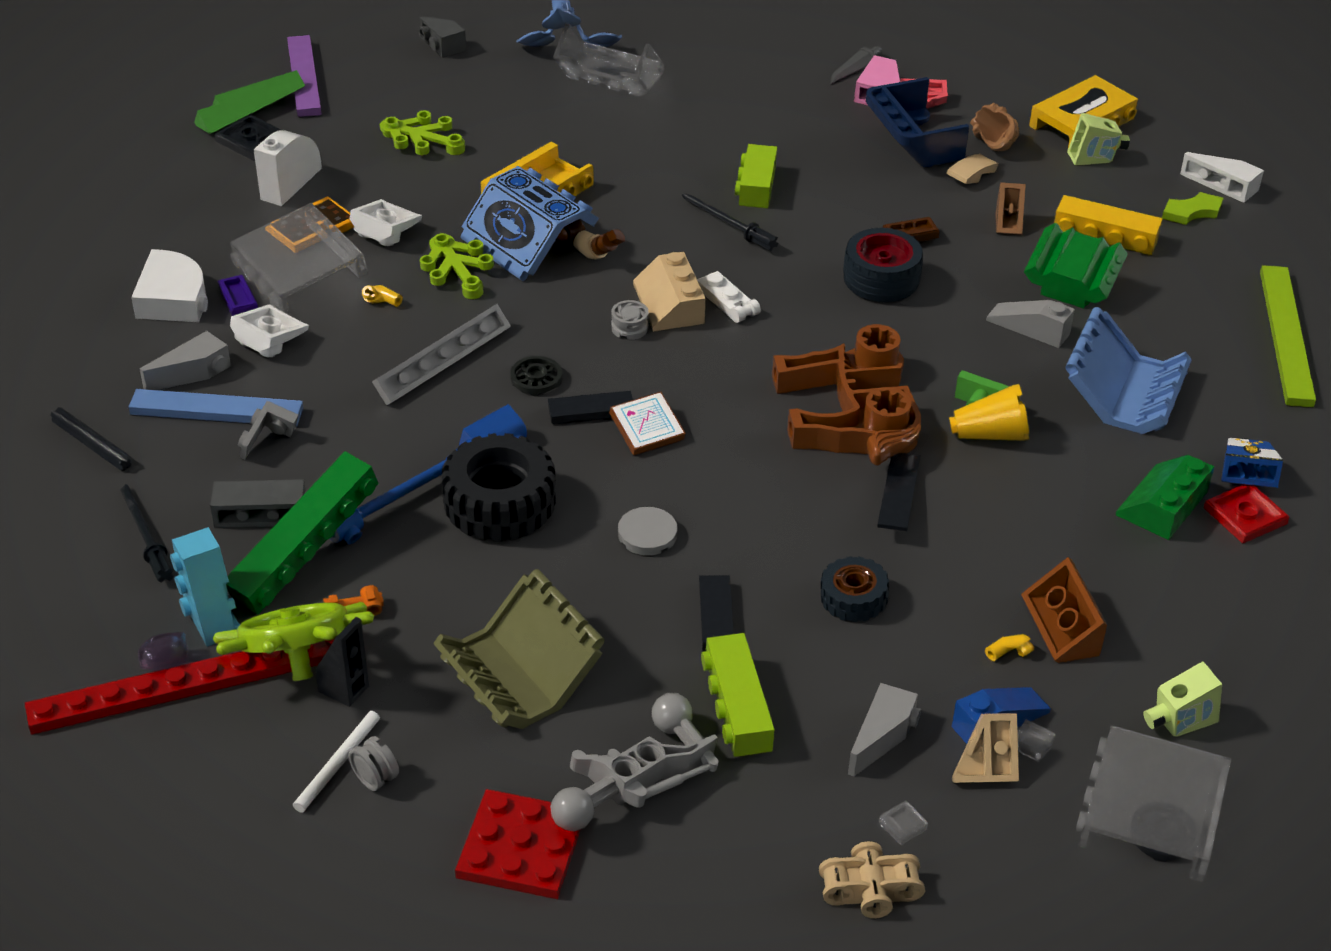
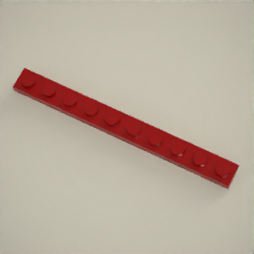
[24,636,337,735]

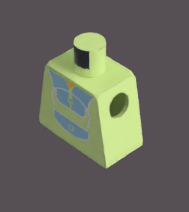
[1067,113,1130,166]
[1143,661,1222,737]

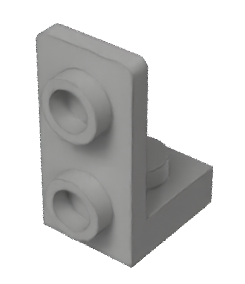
[238,401,298,460]

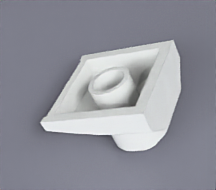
[350,199,422,246]
[230,304,309,357]

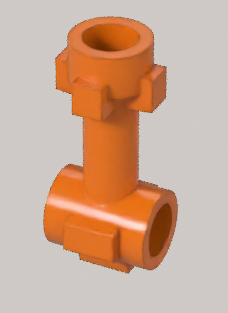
[323,585,384,616]

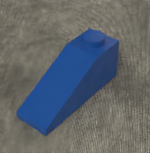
[952,687,1051,744]

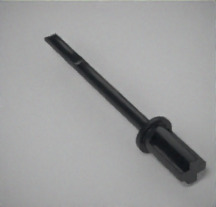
[682,194,778,251]
[120,484,174,583]

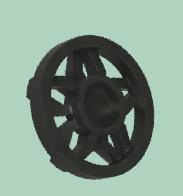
[510,356,562,396]

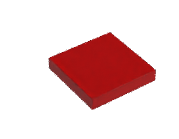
[1203,484,1290,544]

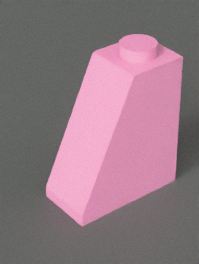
[854,55,900,105]

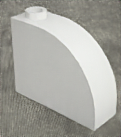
[254,130,322,206]
[131,249,208,322]

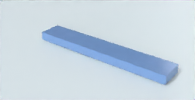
[129,389,303,427]

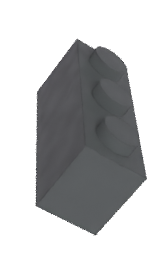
[210,479,306,528]

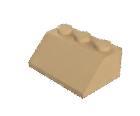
[633,252,706,332]

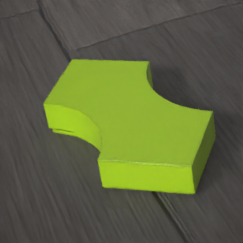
[1162,192,1224,225]

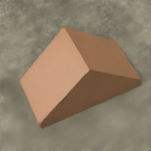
[995,183,1026,235]

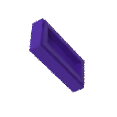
[217,275,258,316]

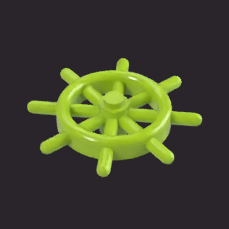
[213,602,374,681]

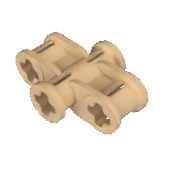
[819,841,925,918]

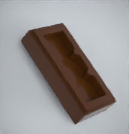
[883,217,940,242]

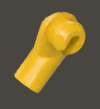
[362,285,403,307]
[985,634,1034,661]

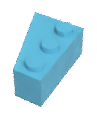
[170,527,240,647]

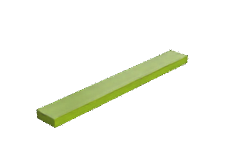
[1260,265,1316,407]

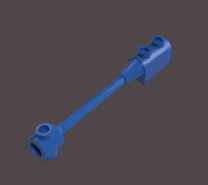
[330,404,527,545]

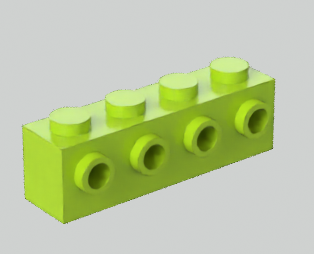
[701,633,775,757]

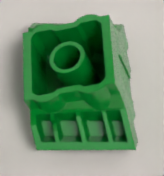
[1024,223,1128,309]

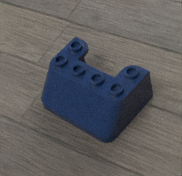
[866,77,969,167]

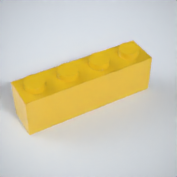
[1054,195,1163,255]

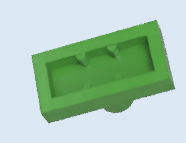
[955,370,1009,405]

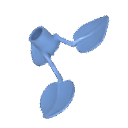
[516,0,622,50]

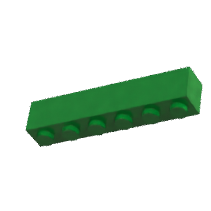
[226,451,379,615]

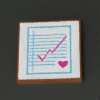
[609,391,686,456]

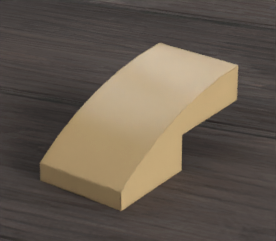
[947,154,998,184]

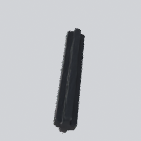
[50,407,132,471]

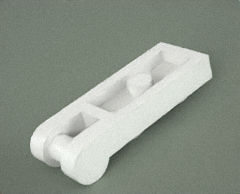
[697,271,761,323]

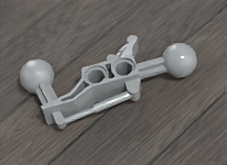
[550,693,719,831]

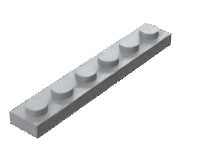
[372,304,511,405]

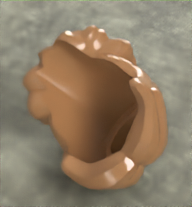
[970,103,1019,152]

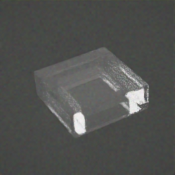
[1018,719,1056,762]
[879,800,928,845]

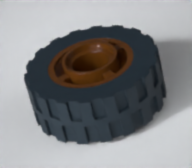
[821,556,889,622]

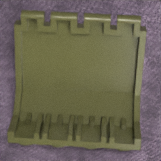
[433,569,605,729]

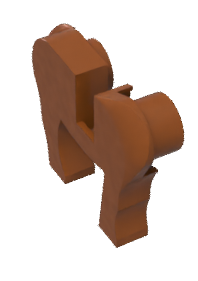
[772,324,921,466]

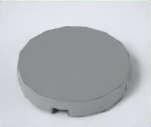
[618,507,677,555]

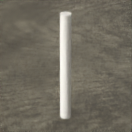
[293,711,380,813]

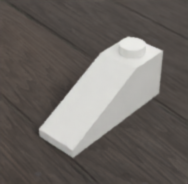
[1180,152,1264,203]

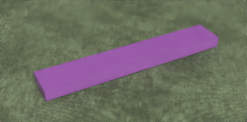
[287,35,321,117]

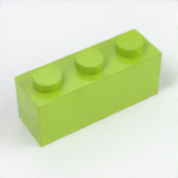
[735,144,777,208]

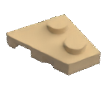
[952,713,1019,783]

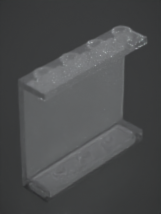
[230,203,368,314]
[1076,725,1231,882]

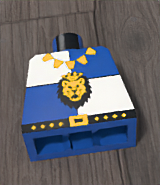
[1221,438,1283,488]

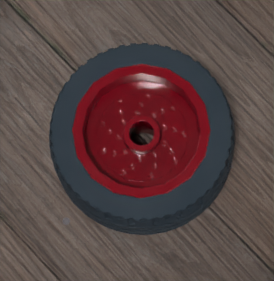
[843,227,923,302]

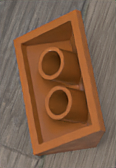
[1021,557,1107,663]

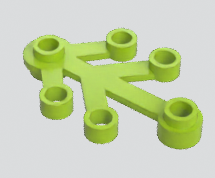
[380,110,465,155]
[420,233,494,299]

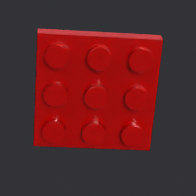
[455,789,581,900]

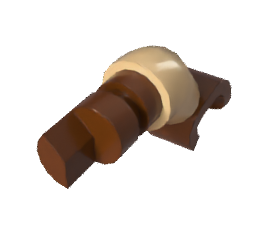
[555,219,625,260]

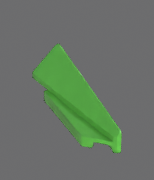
[194,70,305,133]

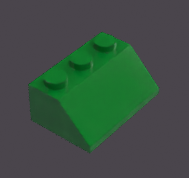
[1115,455,1215,540]

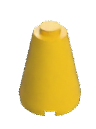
[949,384,1029,441]

